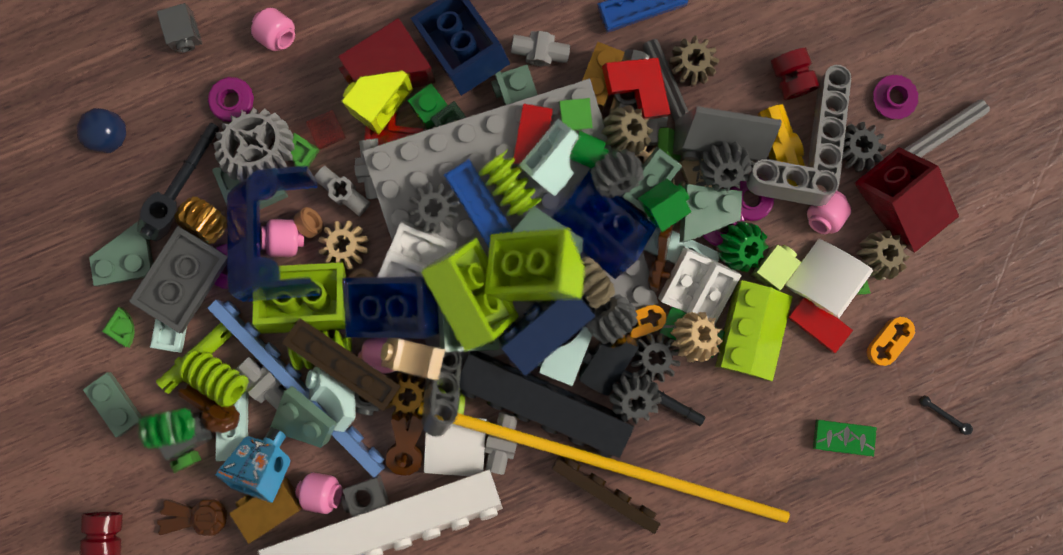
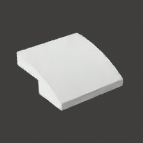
[377,220,457,302]
[785,239,873,318]
[658,247,741,326]
[424,418,487,476]

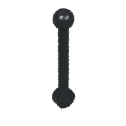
[919,395,973,435]

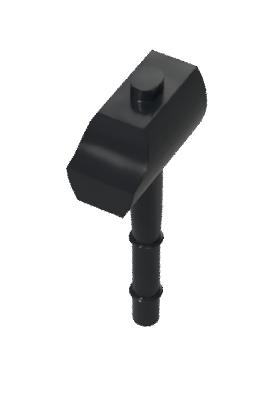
[137,123,219,242]
[579,334,705,427]

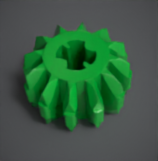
[717,221,769,272]
[138,408,195,448]

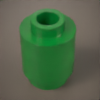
[570,130,609,169]

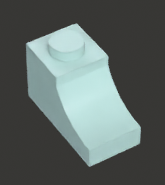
[519,119,579,196]
[538,327,592,386]
[306,366,355,432]

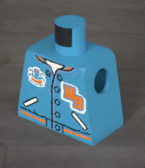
[215,427,290,503]

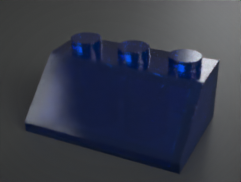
[551,169,657,279]
[342,276,439,338]

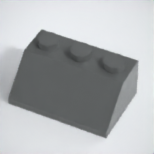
[673,106,781,168]

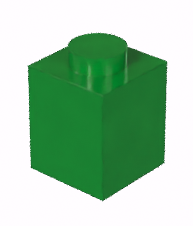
[408,83,451,130]
[638,179,691,232]

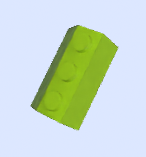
[484,228,584,301]
[421,238,519,352]
[252,262,349,334]
[715,280,793,381]

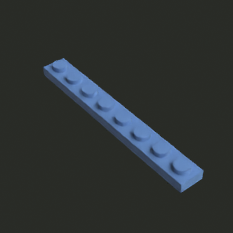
[207,300,386,478]

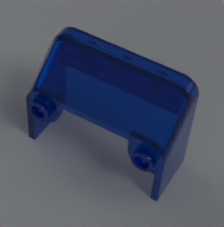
[227,166,321,302]

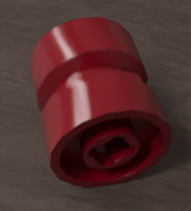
[771,48,820,100]
[80,512,123,555]

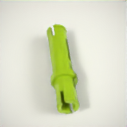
[156,322,234,394]

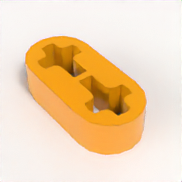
[629,305,667,339]
[867,317,915,366]

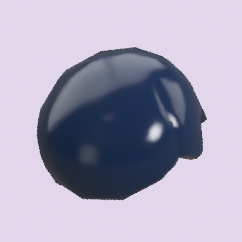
[77,108,126,153]

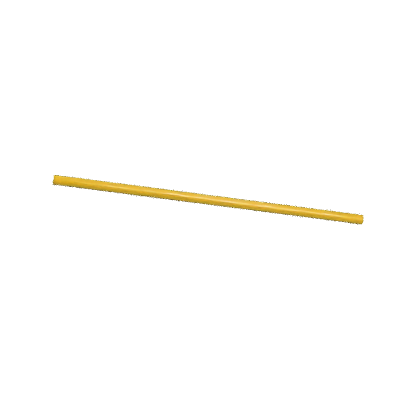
[418,402,790,523]

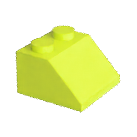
[342,71,413,135]

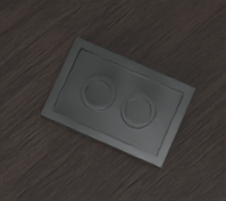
[129,226,230,333]

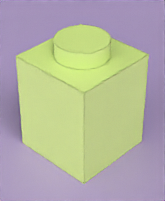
[751,245,802,291]

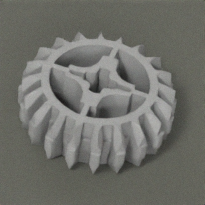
[213,107,295,186]

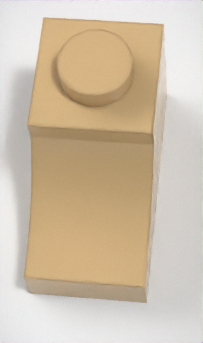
[380,337,445,380]

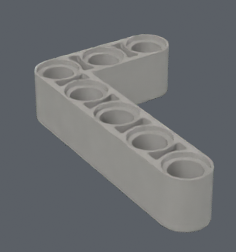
[746,65,851,206]

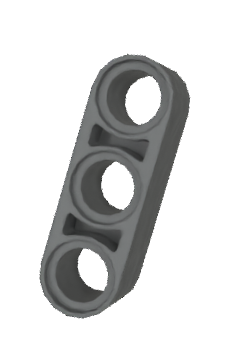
[422,347,461,437]

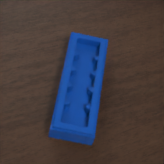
[597,0,688,33]
[444,160,513,248]

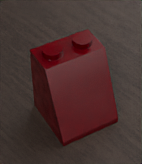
[338,18,436,88]
[855,147,959,253]

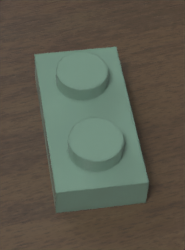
[622,147,682,212]
[83,372,142,438]

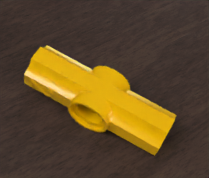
[758,104,805,186]

